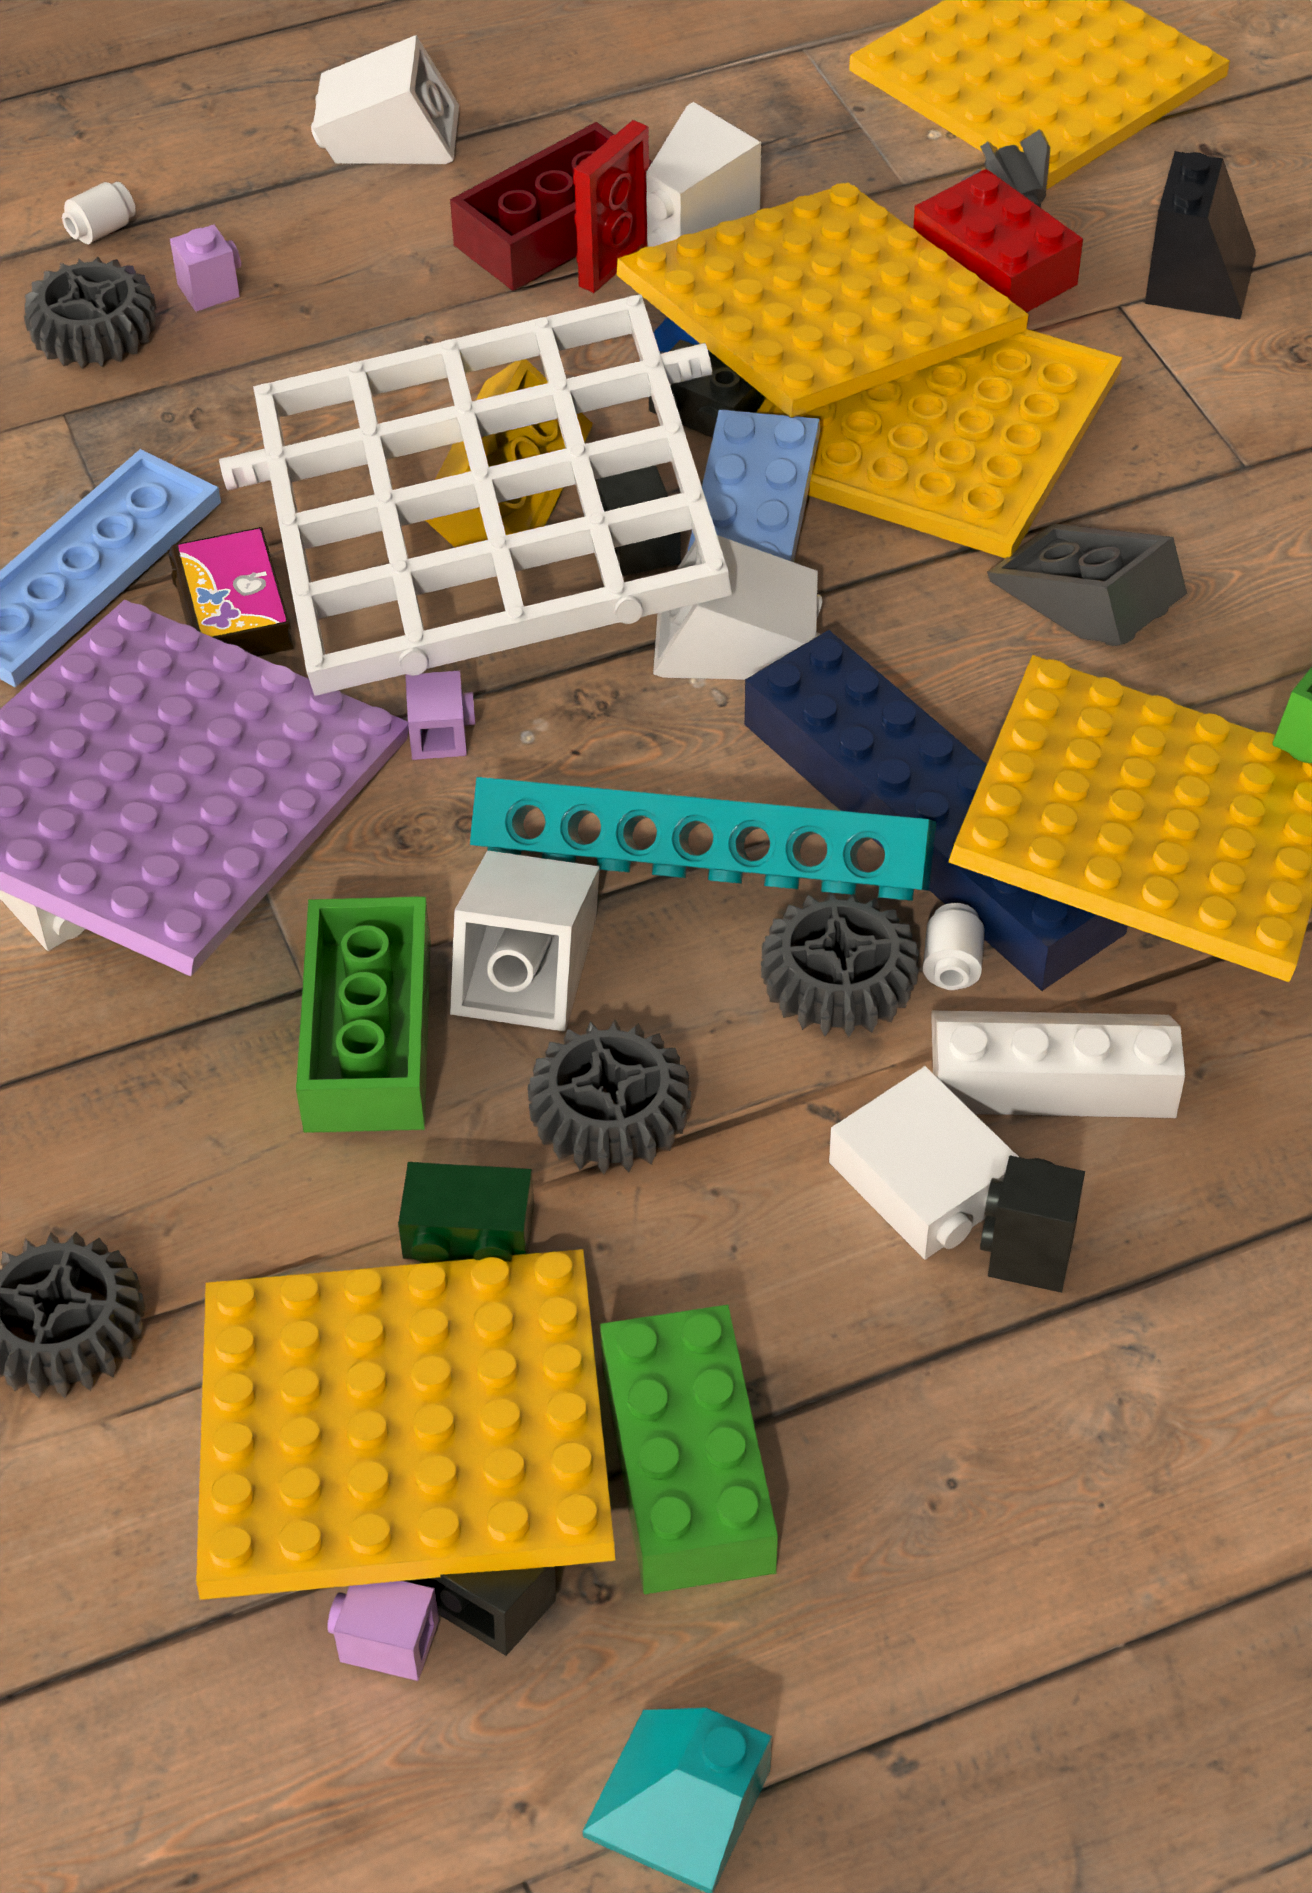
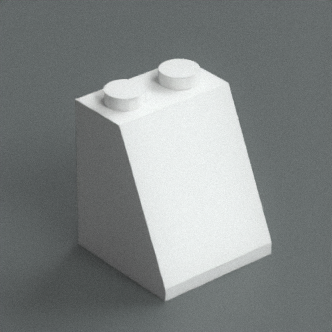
[311,35,459,164]
[646,102,761,247]
[653,535,822,680]
[450,851,600,1031]

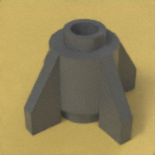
[961,129,1051,208]

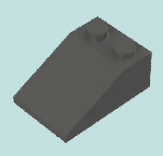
[987,523,1187,646]

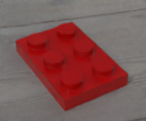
[573,120,649,293]

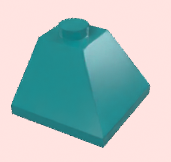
[582,1708,772,1893]

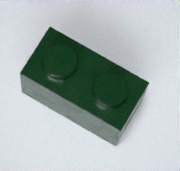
[398,1162,534,1263]

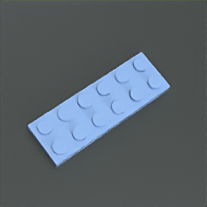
[0,449,221,688]

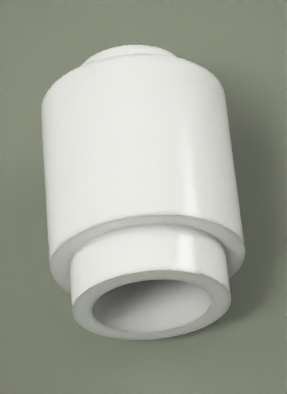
[62,182,136,244]
[923,903,985,990]

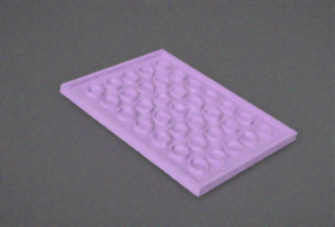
[0,600,409,976]

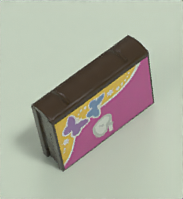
[169,527,294,657]

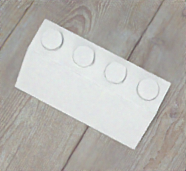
[931,1010,1185,1118]

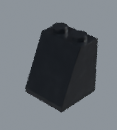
[1145,151,1256,320]

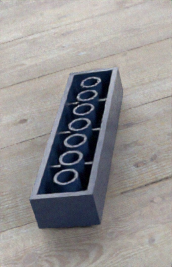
[744,630,1128,991]

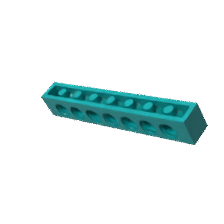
[470,777,936,901]

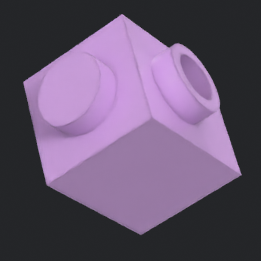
[170,225,241,312]
[405,671,475,760]
[328,1581,439,1681]

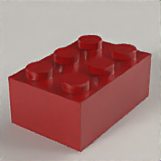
[913,169,1083,313]

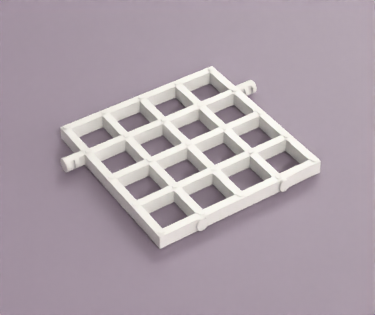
[219,294,732,696]

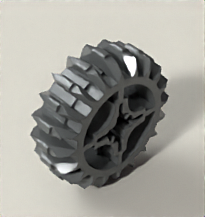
[24,257,157,369]
[761,892,919,1037]
[527,1019,691,1174]
[0,1231,145,1398]

